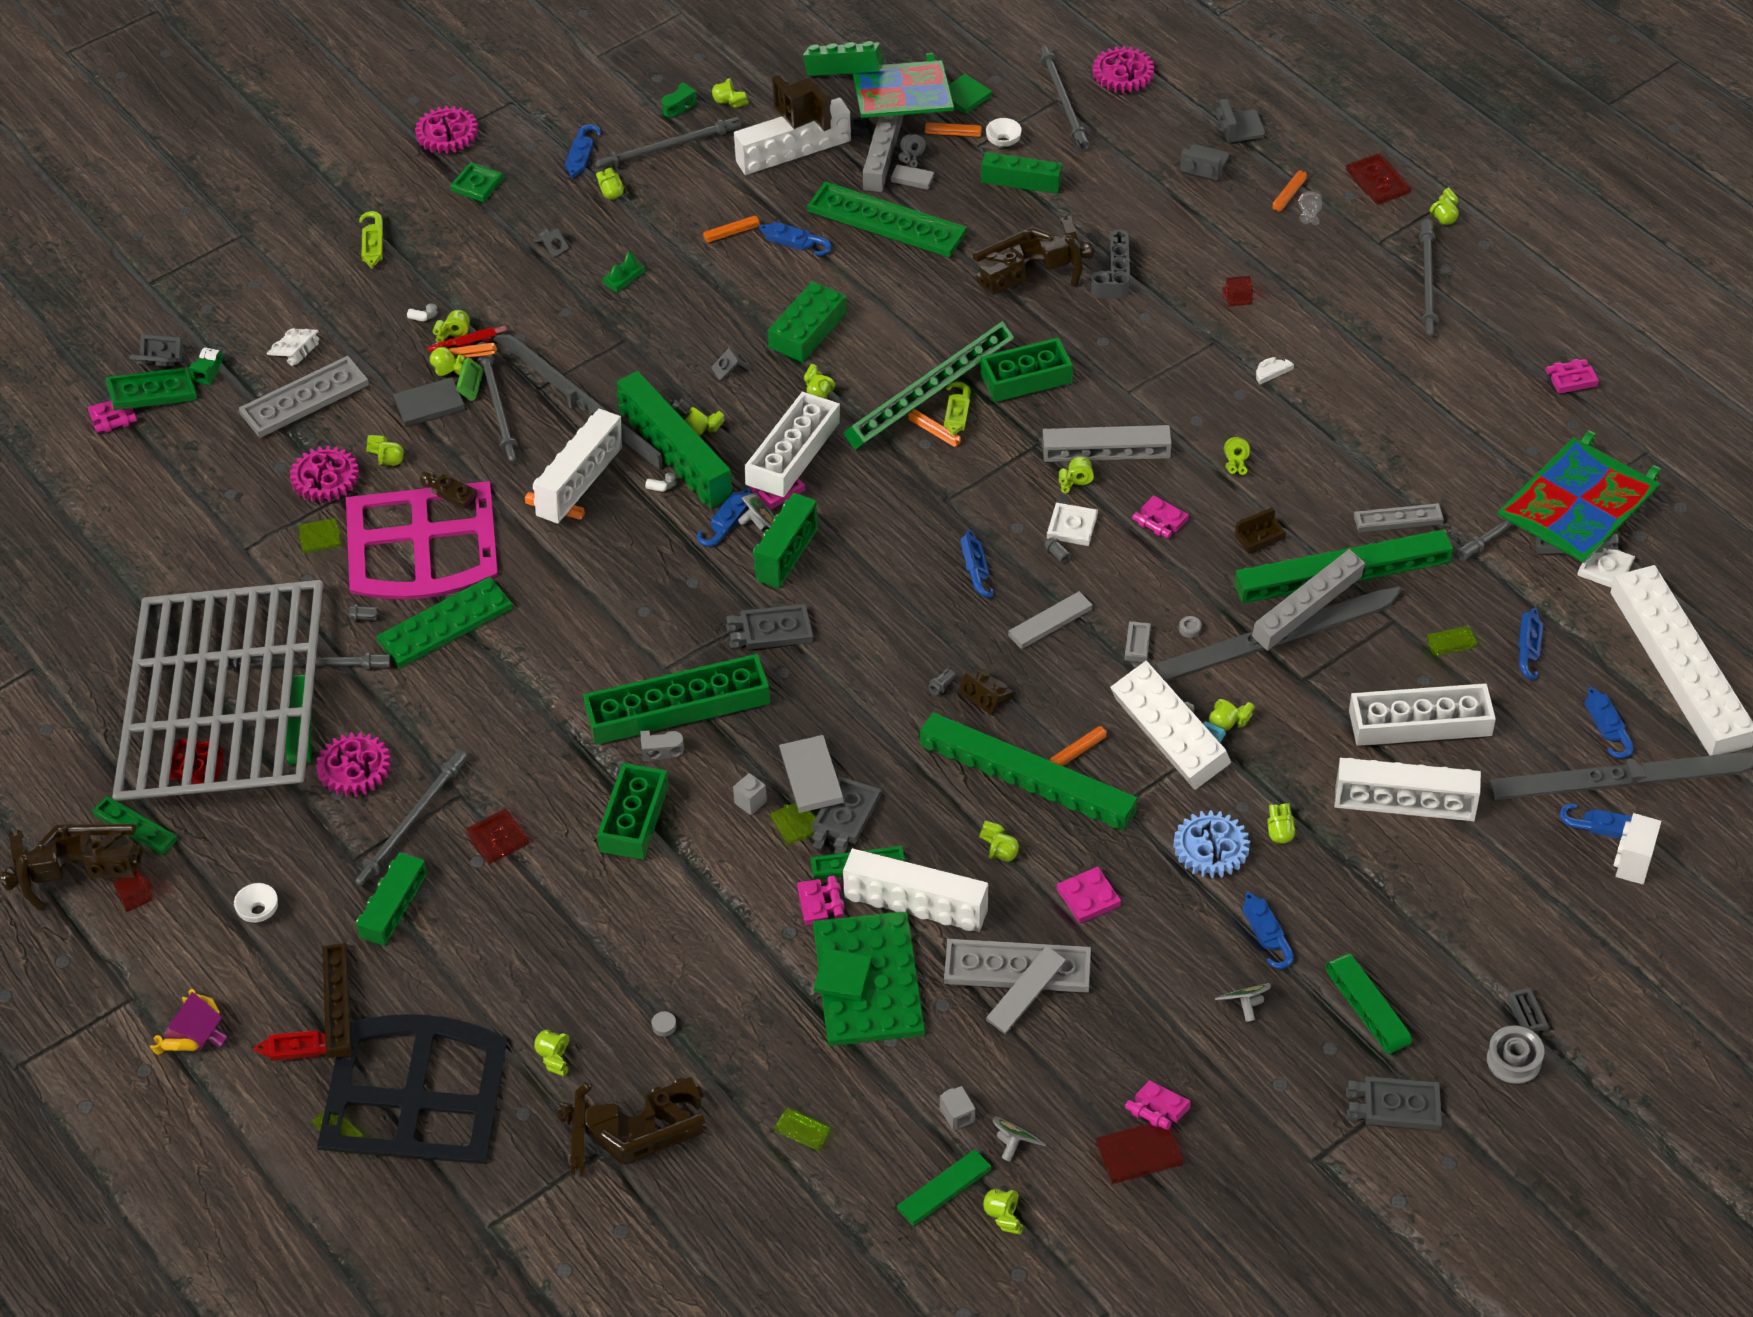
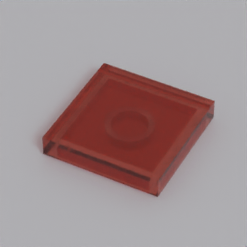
[466,808,529,864]

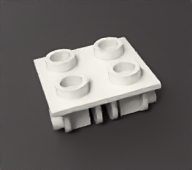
[266,328,319,366]

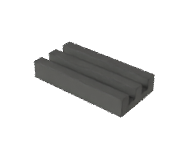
[1507,987,1549,1034]

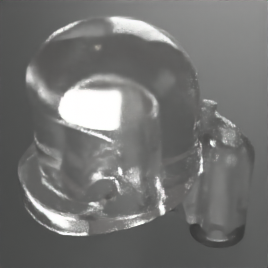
[1298,191,1322,225]

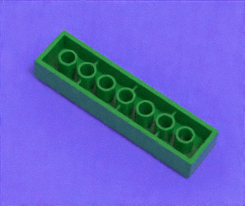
[616,371,732,510]
[583,654,770,745]

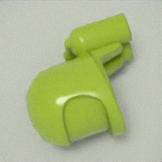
[712,78,749,108]
[596,167,624,200]
[1429,187,1459,225]
[433,310,470,343]
[430,347,466,376]
[804,364,836,399]
[684,407,725,437]
[366,435,404,466]
[1224,437,1250,475]
[1059,456,1094,493]
[1209,699,1255,731]
[1267,803,1295,844]
[979,821,1019,862]
[534,1030,569,1077]
[983,1189,1023,1235]

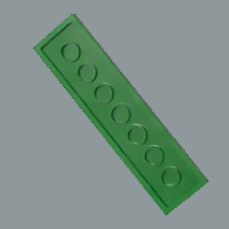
[807,181,967,258]

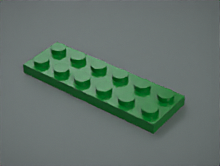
[376,576,513,669]

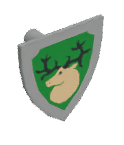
[738,493,774,531]
[1215,983,1271,1022]
[993,1116,1046,1161]

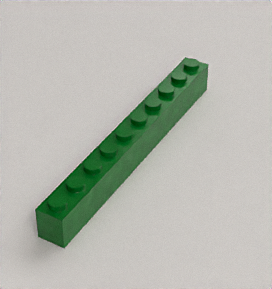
[843,321,1014,450]
[1234,530,1453,604]
[920,712,1137,831]

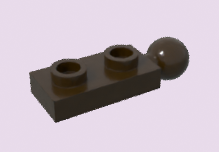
[420,471,478,509]

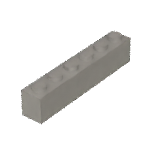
[863,115,904,192]
[1042,425,1171,462]
[1252,549,1365,651]

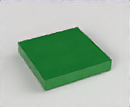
[948,74,992,114]
[450,162,504,202]
[813,949,872,1001]

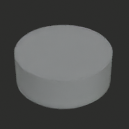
[1179,616,1202,638]
[651,1012,676,1037]

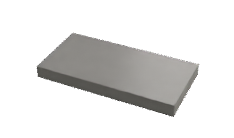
[779,735,844,813]

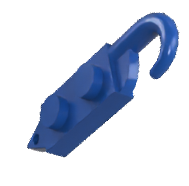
[565,124,601,179]
[759,221,832,256]
[697,487,751,547]
[960,529,994,598]
[1519,607,1543,680]
[1584,687,1634,759]
[1560,804,1632,839]
[1242,891,1294,969]

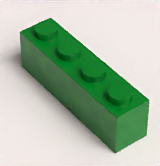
[803,41,884,76]
[981,152,1062,194]
[356,852,427,946]

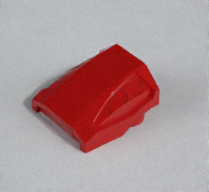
[169,739,224,784]

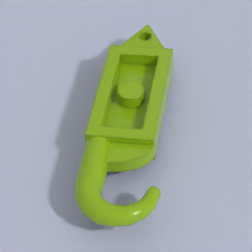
[359,211,383,269]
[944,382,971,436]

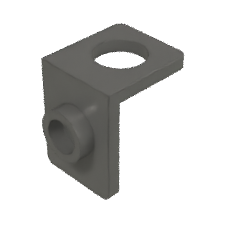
[532,228,568,257]
[711,348,752,381]

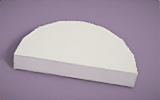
[1256,357,1294,385]

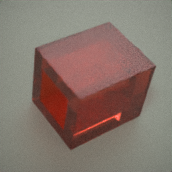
[1222,276,1254,307]
[113,870,153,912]

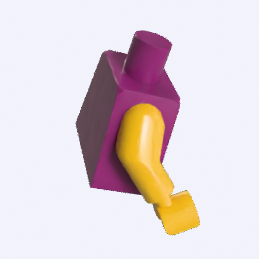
[150,989,228,1055]

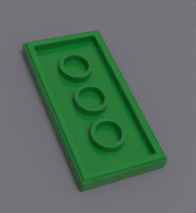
[105,367,197,410]

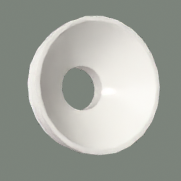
[986,118,1021,148]
[234,883,278,923]

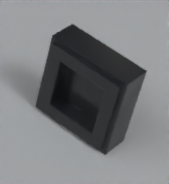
[850,117,869,136]

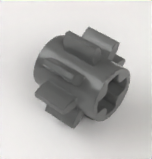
[669,398,690,420]

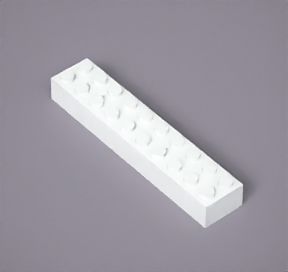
[1610,565,1753,756]

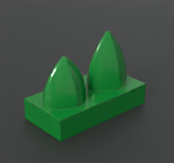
[602,252,645,293]

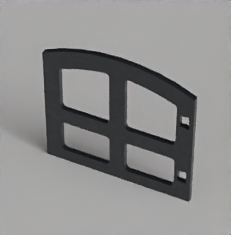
[317,1014,507,1164]

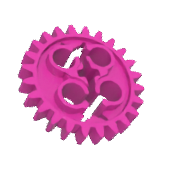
[1093,46,1154,93]
[415,106,478,154]
[290,446,359,503]
[316,732,392,797]

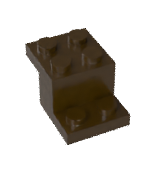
[772,75,832,132]

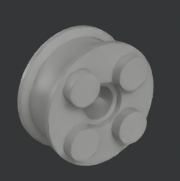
[1487,1026,1544,1084]

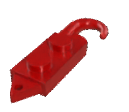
[428,325,507,352]
[254,1030,326,1061]

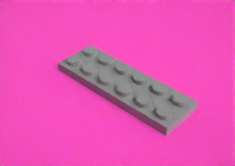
[239,356,369,438]
[944,939,1091,993]

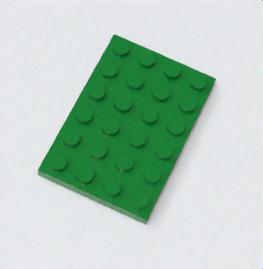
[813,911,925,1046]

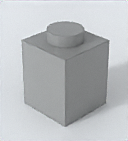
[733,773,767,815]
[940,1086,975,1131]

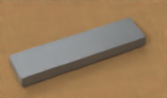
[1354,503,1444,533]
[1008,592,1092,649]
[986,946,1066,1035]

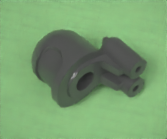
[898,134,926,168]

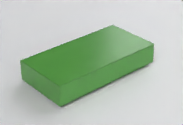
[456,357,484,401]

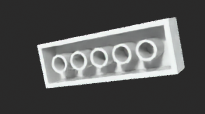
[734,98,851,175]
[745,392,840,497]
[533,409,622,524]
[1110,661,1231,790]
[1349,684,1496,746]
[1334,758,1481,821]
[843,849,988,932]

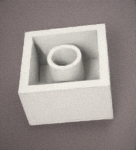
[1614,813,1661,885]

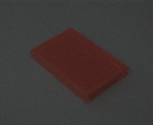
[1346,153,1411,205]
[1096,1123,1184,1184]

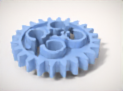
[1173,810,1250,878]

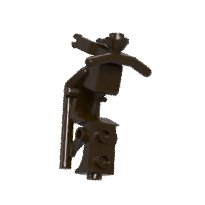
[973,216,1095,295]
[1,823,143,910]
[556,1077,705,1176]

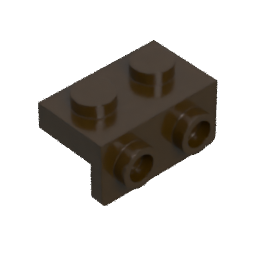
[1235,507,1286,554]
[958,668,1014,714]

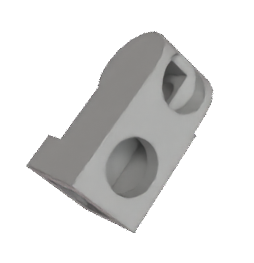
[640,731,684,761]

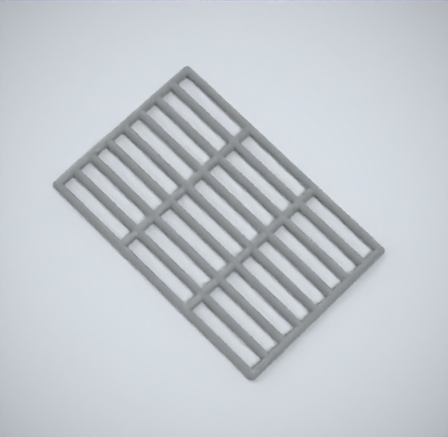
[112,580,323,801]

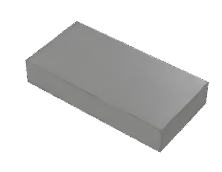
[891,164,934,190]
[1125,621,1151,662]

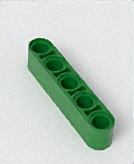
[286,673,312,765]
[1326,953,1412,1055]

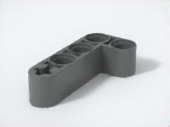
[1091,229,1130,299]

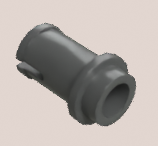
[1044,537,1071,564]
[349,604,377,622]
[928,668,956,695]

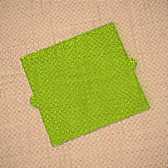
[298,518,341,553]
[769,803,816,845]

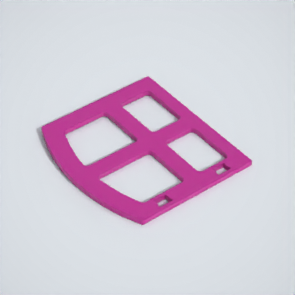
[346,481,498,599]

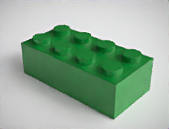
[767,281,847,363]
[980,337,1073,402]
[753,493,818,589]
[597,763,669,860]

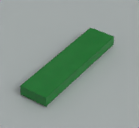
[92,796,177,856]
[810,846,906,880]
[897,1149,991,1227]

